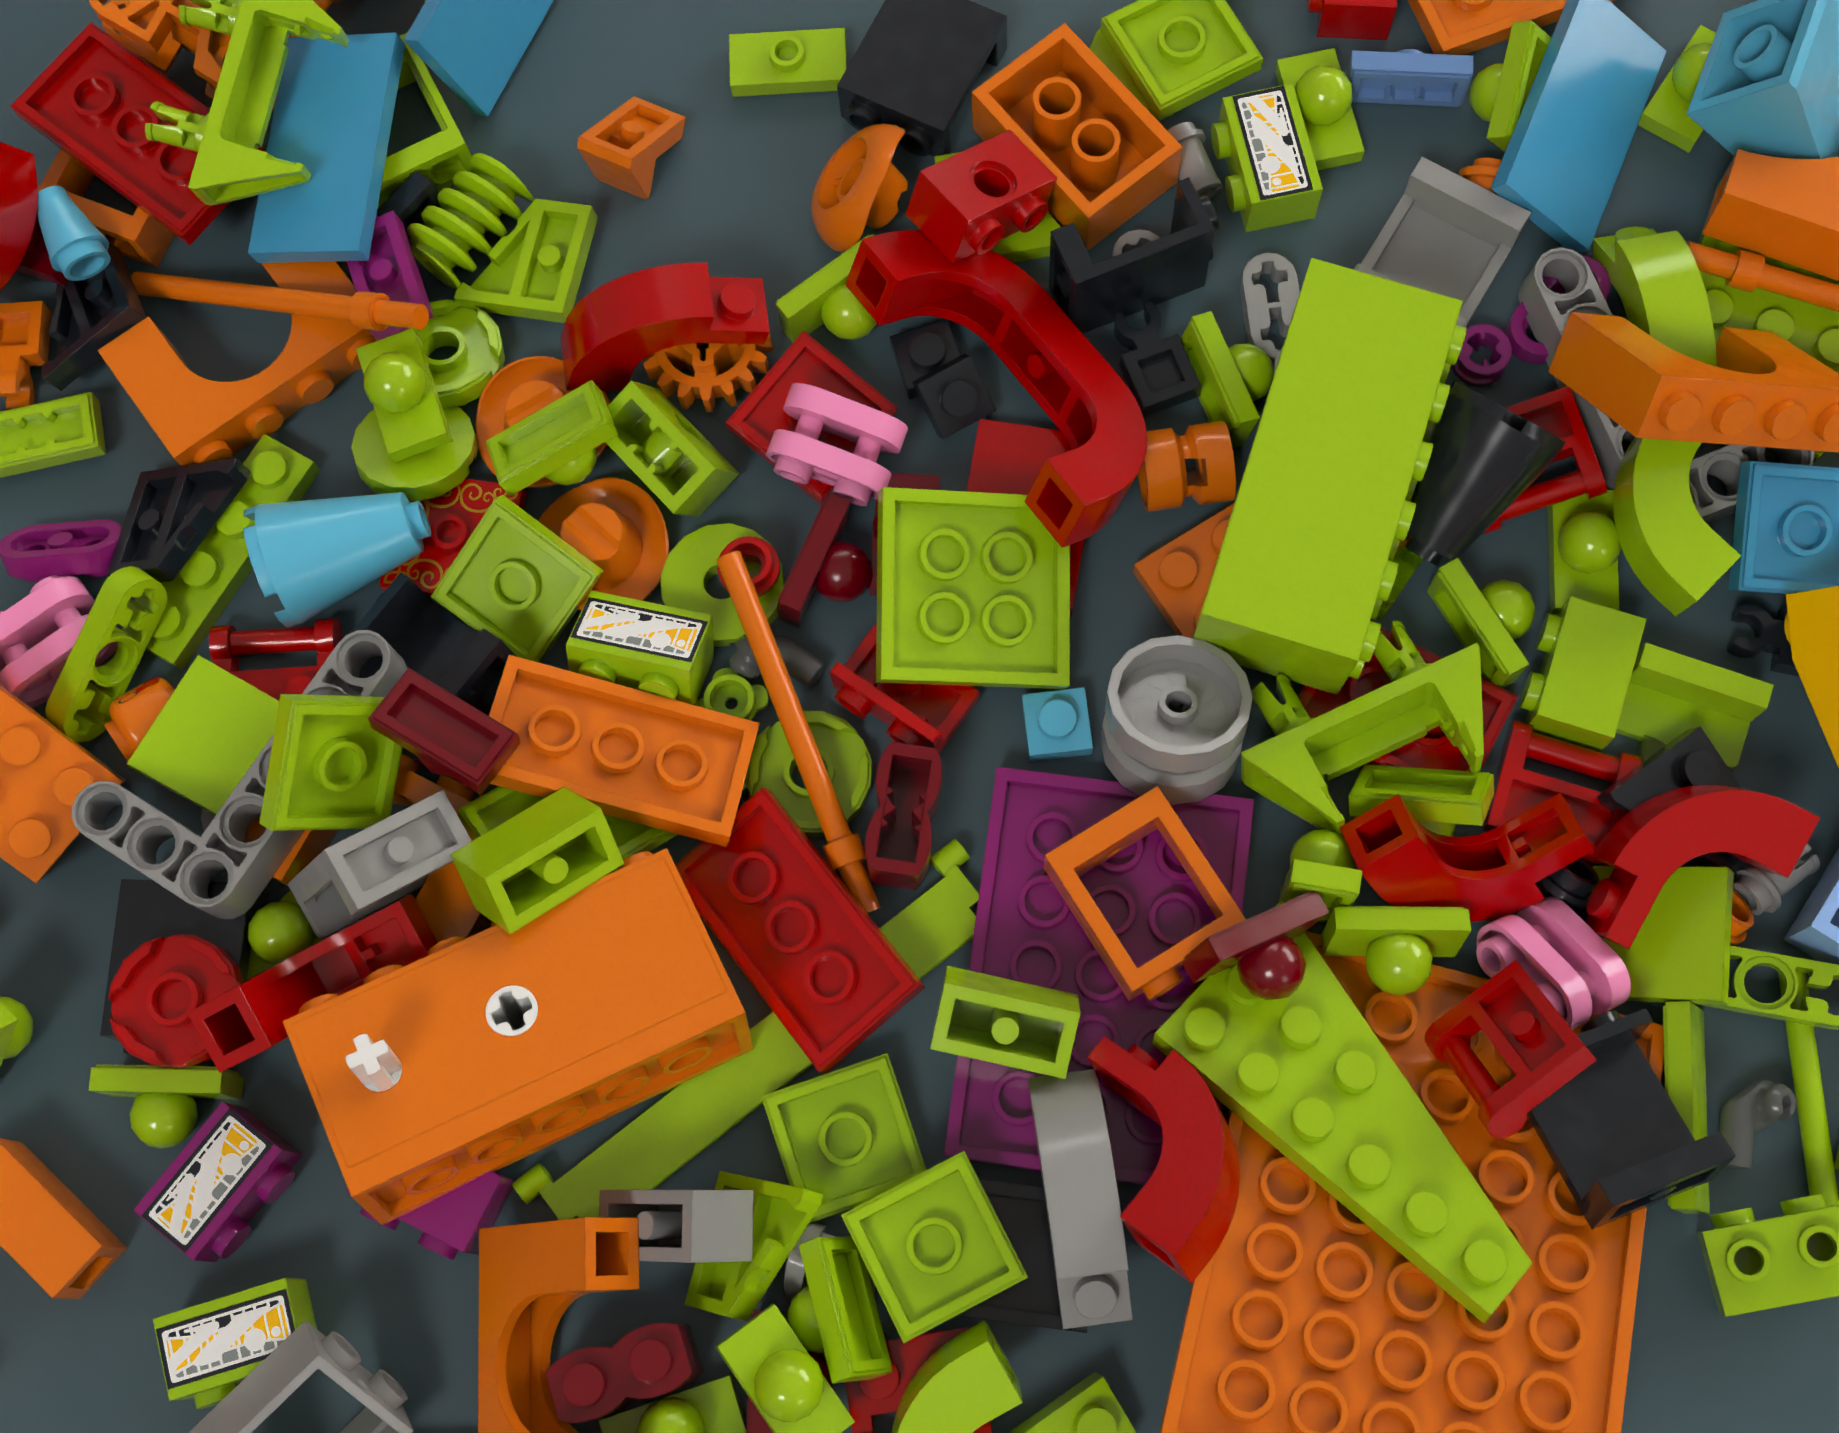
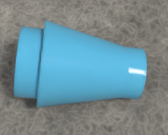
[37,186,111,281]

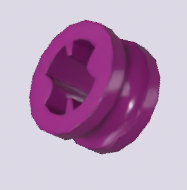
[1451,324,1512,387]

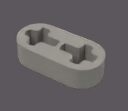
[1240,253,1300,367]

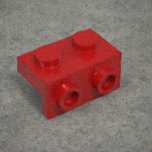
[829,622,980,754]

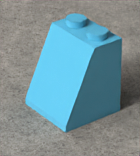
[1687,0,1839,159]

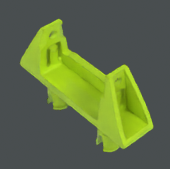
[145,0,349,206]
[1241,621,1484,835]

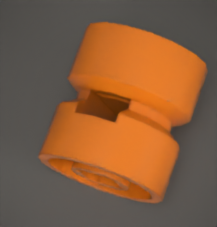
[1137,421,1236,512]

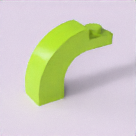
[1592,226,1717,367]
[1613,437,1741,617]
[892,1320,1023,1433]

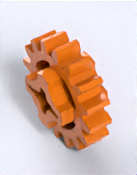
[643,333,773,412]

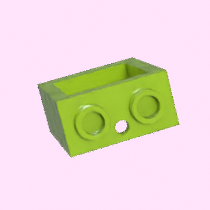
[376,32,471,218]

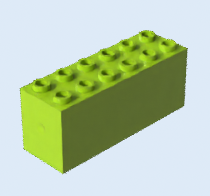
[1193,258,1467,695]

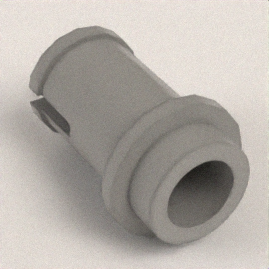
[1167,122,1223,199]
[1733,844,1820,915]

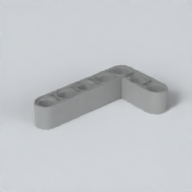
[1518,247,1814,523]
[72,630,407,919]

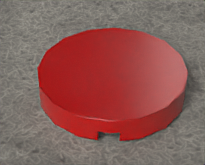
[108,934,243,1068]

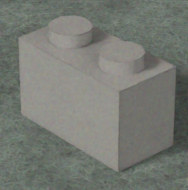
[599,1190,754,1263]

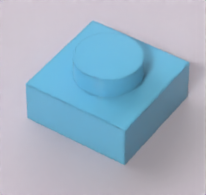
[1022,687,1093,762]

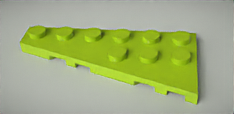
[1152,900,1533,1323]

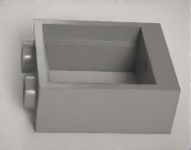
[189,1320,413,1433]

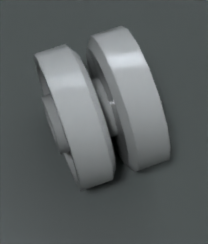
[1100,635,1253,805]

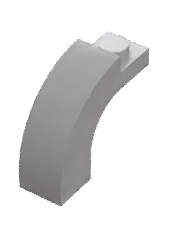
[1028,1069,1133,1329]

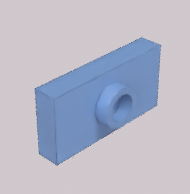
[1346,49,1473,107]

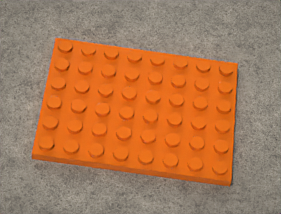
[1159,931,1664,1433]

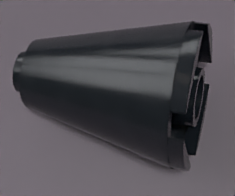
[1404,380,1566,566]

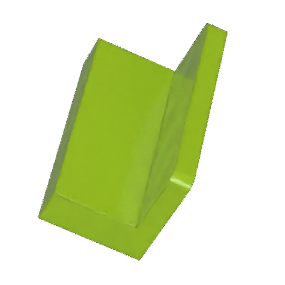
[1616,643,1774,770]

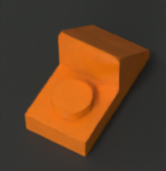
[577,96,686,200]

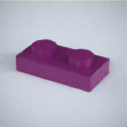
[347,210,434,341]

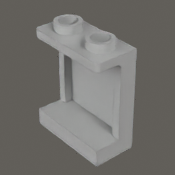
[1353,157,1531,327]
[288,790,472,939]

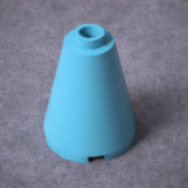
[243,492,431,628]

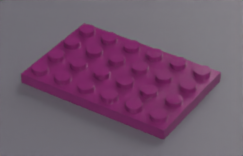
[944,767,1254,1186]

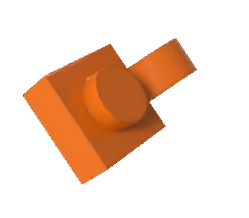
[0,301,52,410]

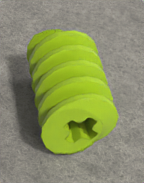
[406,153,534,290]

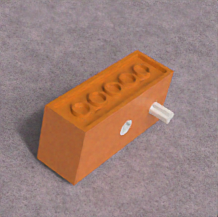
[282,848,753,1225]

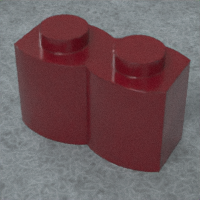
[865,741,942,891]
[545,1323,703,1423]

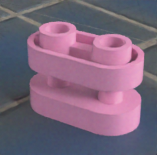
[766,383,908,506]
[0,575,118,708]
[1476,896,1631,1029]

